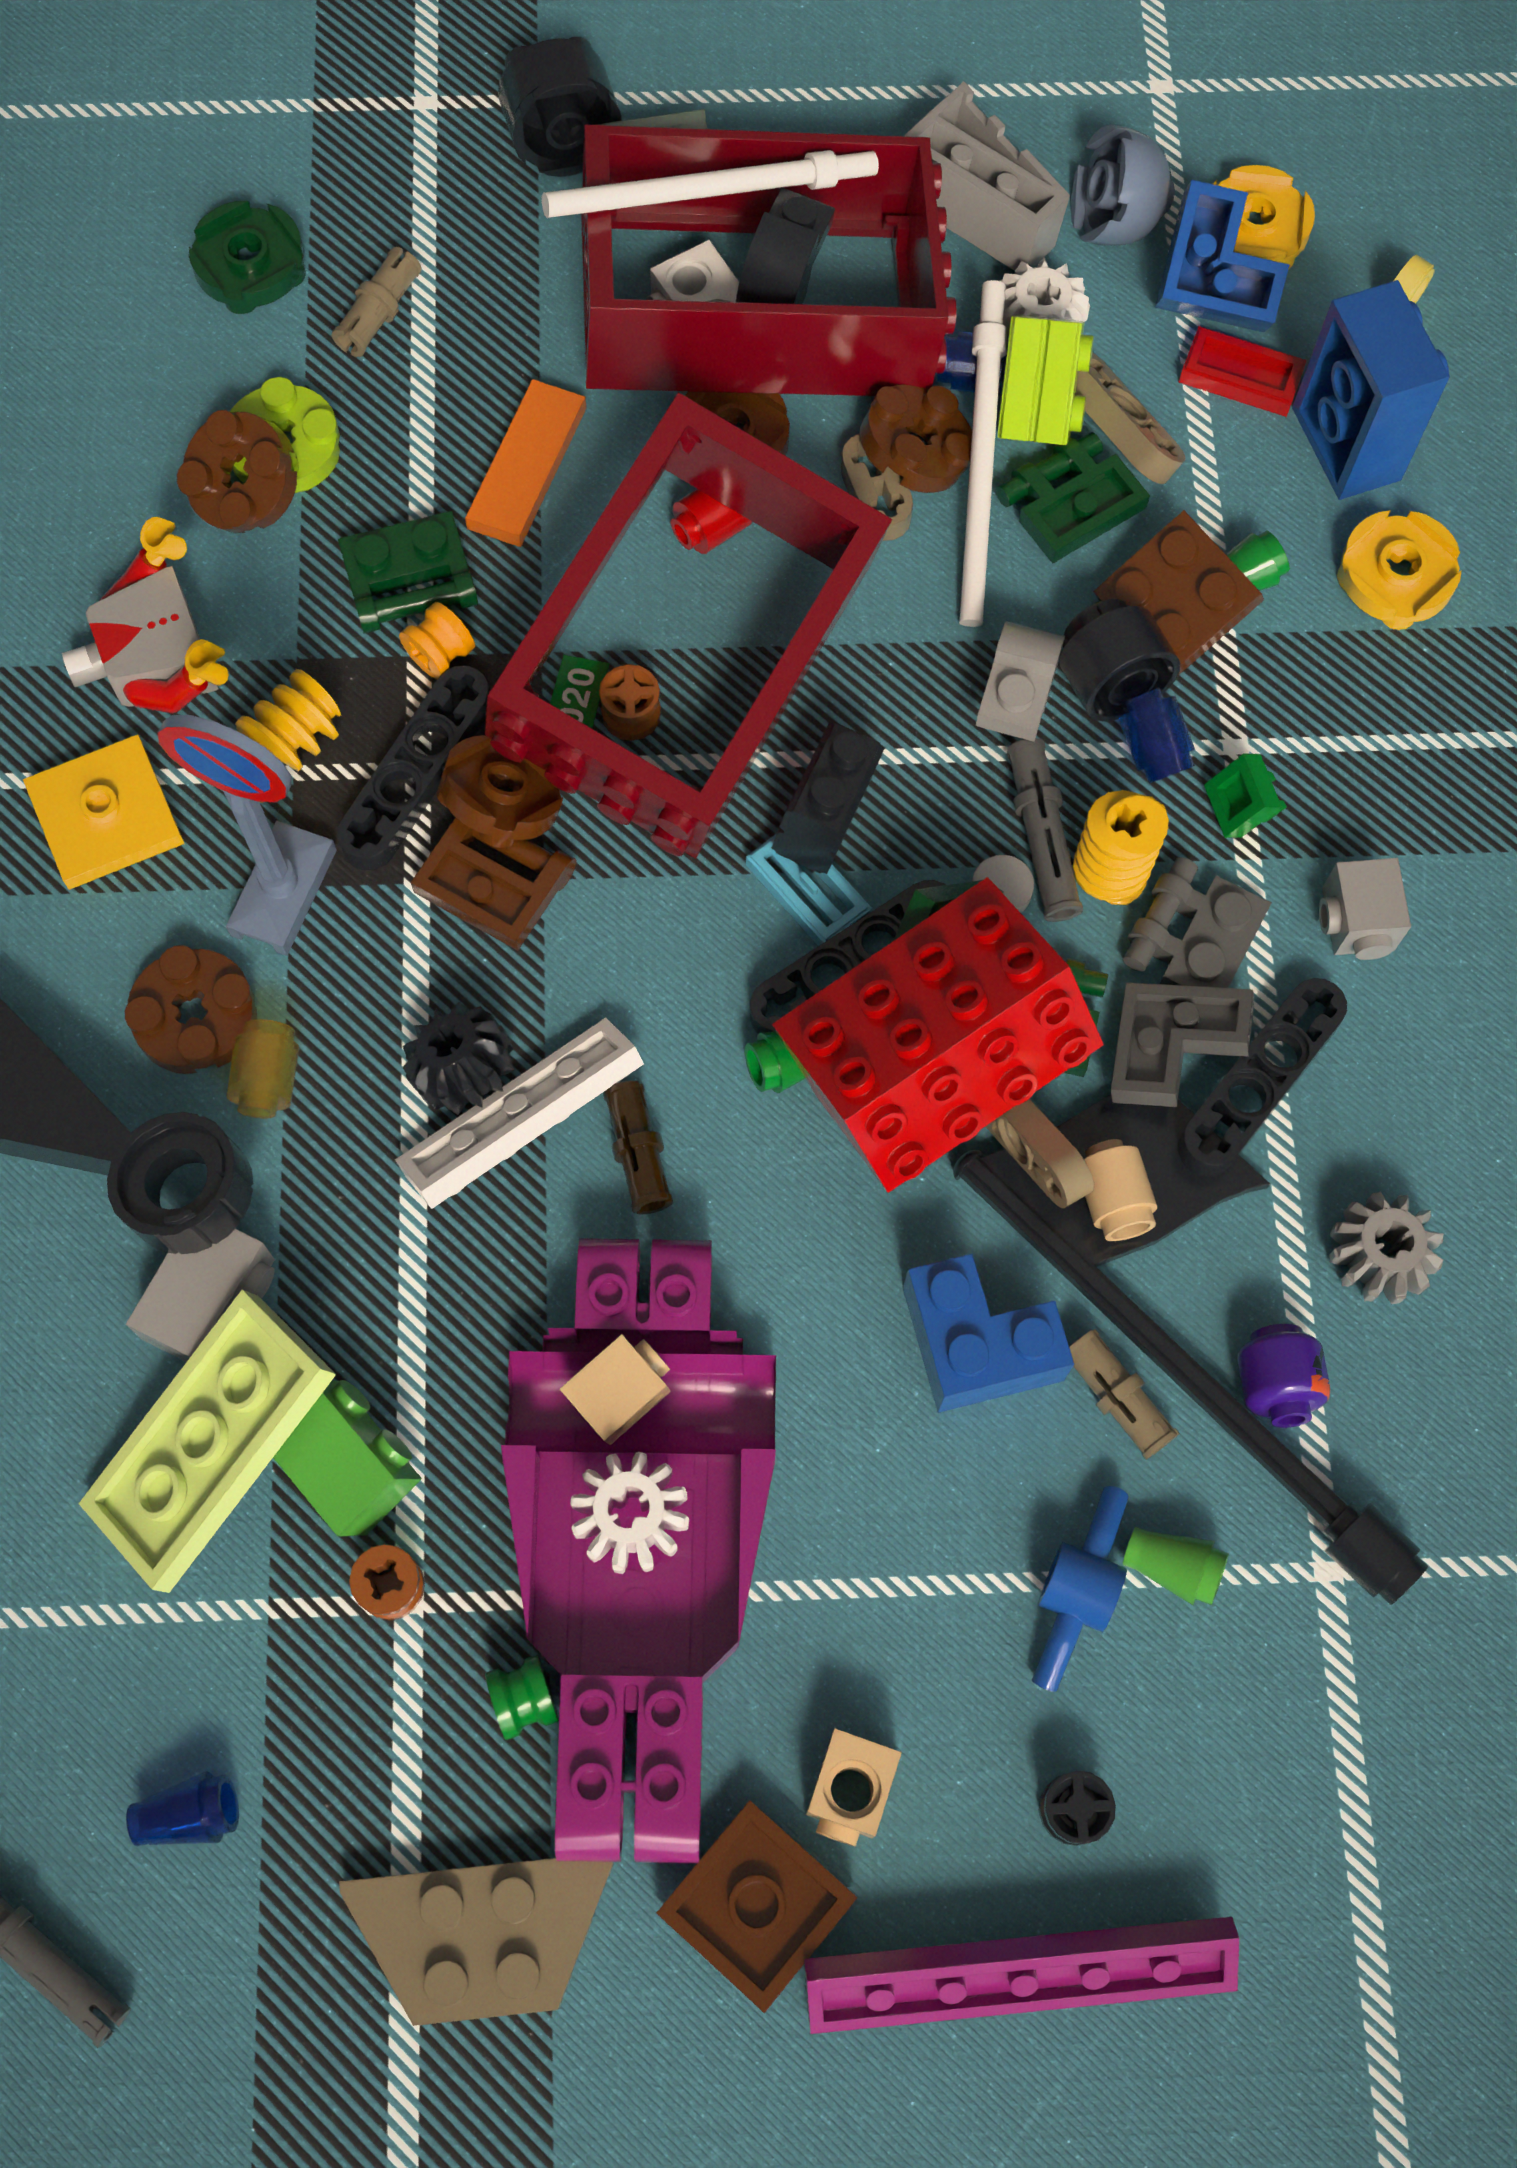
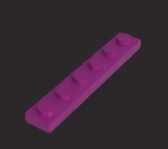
[804,1916,1239,2034]

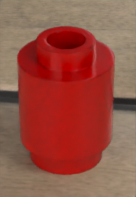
[671,489,752,554]

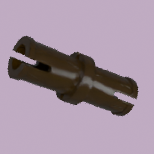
[603,1081,673,1215]

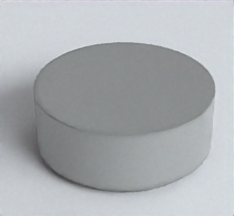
[972,855,1034,913]

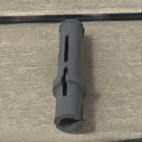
[1007,738,1083,922]
[0,1896,131,2048]

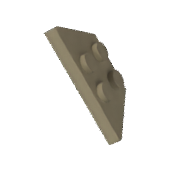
[339,1858,614,2026]

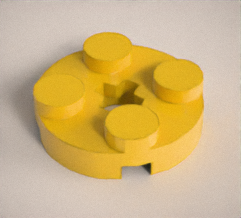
[1213,165,1315,270]
[1337,510,1462,630]

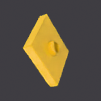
[23,734,185,890]

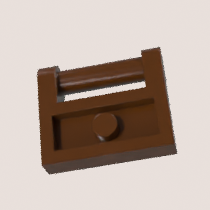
[411,818,577,951]

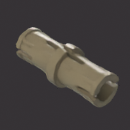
[332,247,422,357]
[1069,1329,1180,1460]

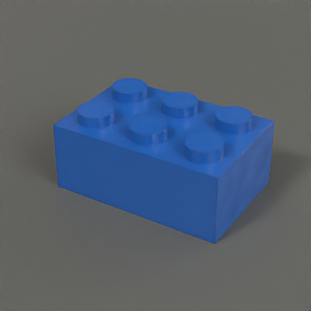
[1292,280,1450,500]

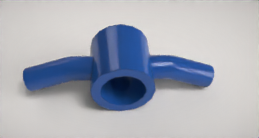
[1031,1486,1129,1692]

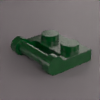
[338,511,479,634]

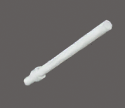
[542,150,879,218]
[959,280,1008,627]

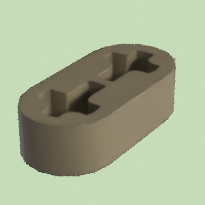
[841,433,913,541]

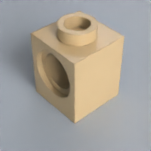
[560,1334,671,1445]
[806,1729,902,1847]

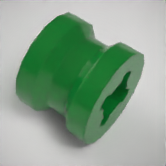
[485,1655,559,1740]

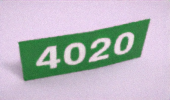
[550,655,610,729]

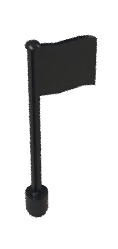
[953,1095,1429,1605]

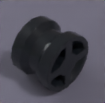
[1039,1770,1116,1846]

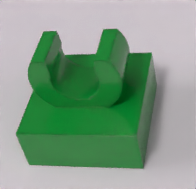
[1204,753,1287,838]

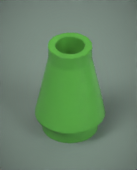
[1122,1526,1229,1606]

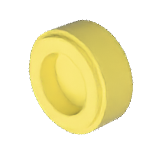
[1394,254,1435,303]

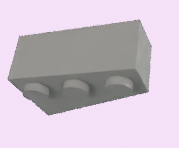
[904,81,1070,271]

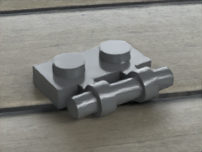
[1123,857,1272,988]

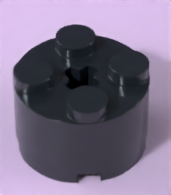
[498,37,622,177]

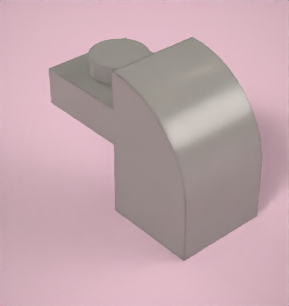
[976,621,1065,742]

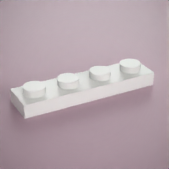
[395,1018,644,1209]

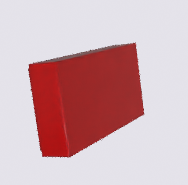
[1179,326,1307,417]

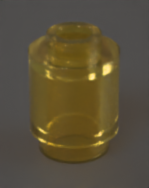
[226,1019,299,1119]

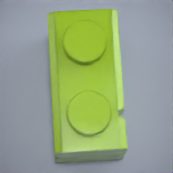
[997,315,1094,445]

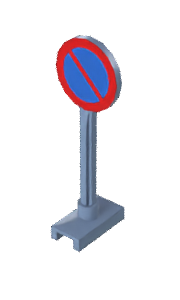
[158,715,337,956]

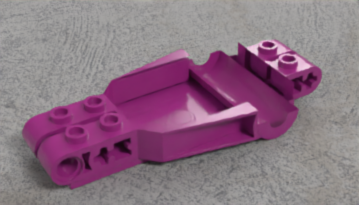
[501,1238,776,1863]

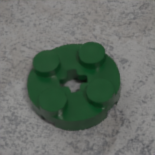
[189,201,306,314]

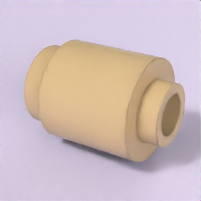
[1084,1139,1157,1241]

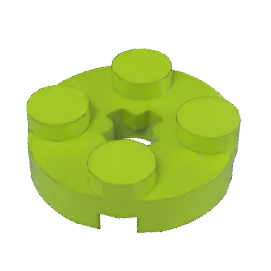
[230,377,340,493]

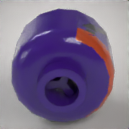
[1237,1324,1330,1428]

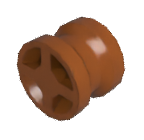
[599,664,661,741]
[349,1544,425,1621]

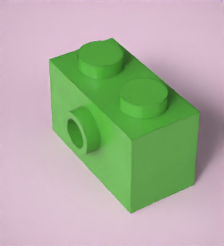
[273,1380,422,1537]

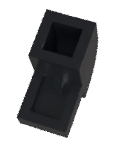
[735,188,836,304]

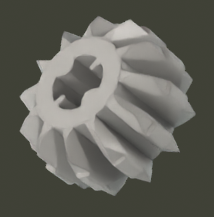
[1329,1191,1444,1305]

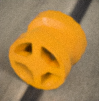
[399,602,475,679]

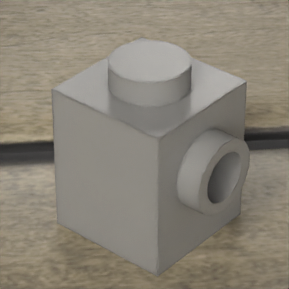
[1319,858,1411,960]

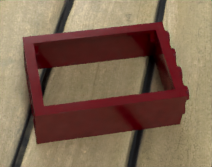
[581,125,957,396]
[485,392,893,859]

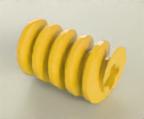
[235,669,341,803]
[1072,790,1169,905]

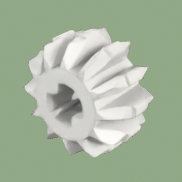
[1001,257,1090,340]
[570,1452,689,1574]

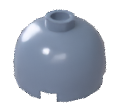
[1071,124,1175,246]

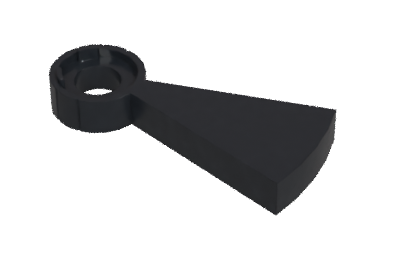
[0,998,253,1254]

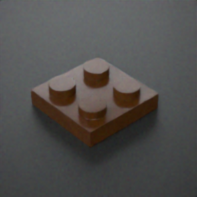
[1093,510,1264,677]
[656,1801,858,2013]

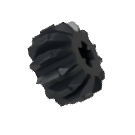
[402,1002,515,1115]

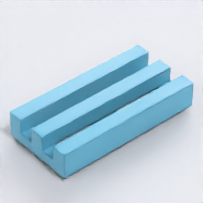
[746,835,872,946]

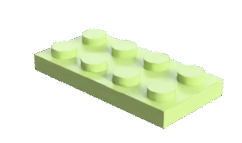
[78,1290,336,1593]

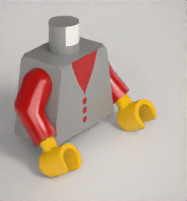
[62,517,229,713]

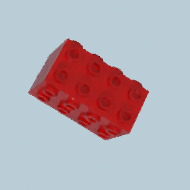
[772,877,1104,1193]

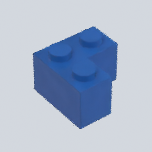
[1155,180,1289,333]
[903,1254,1074,1413]

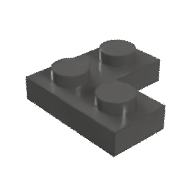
[1111,983,1254,1107]

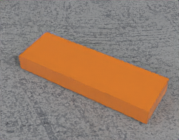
[465,379,587,547]

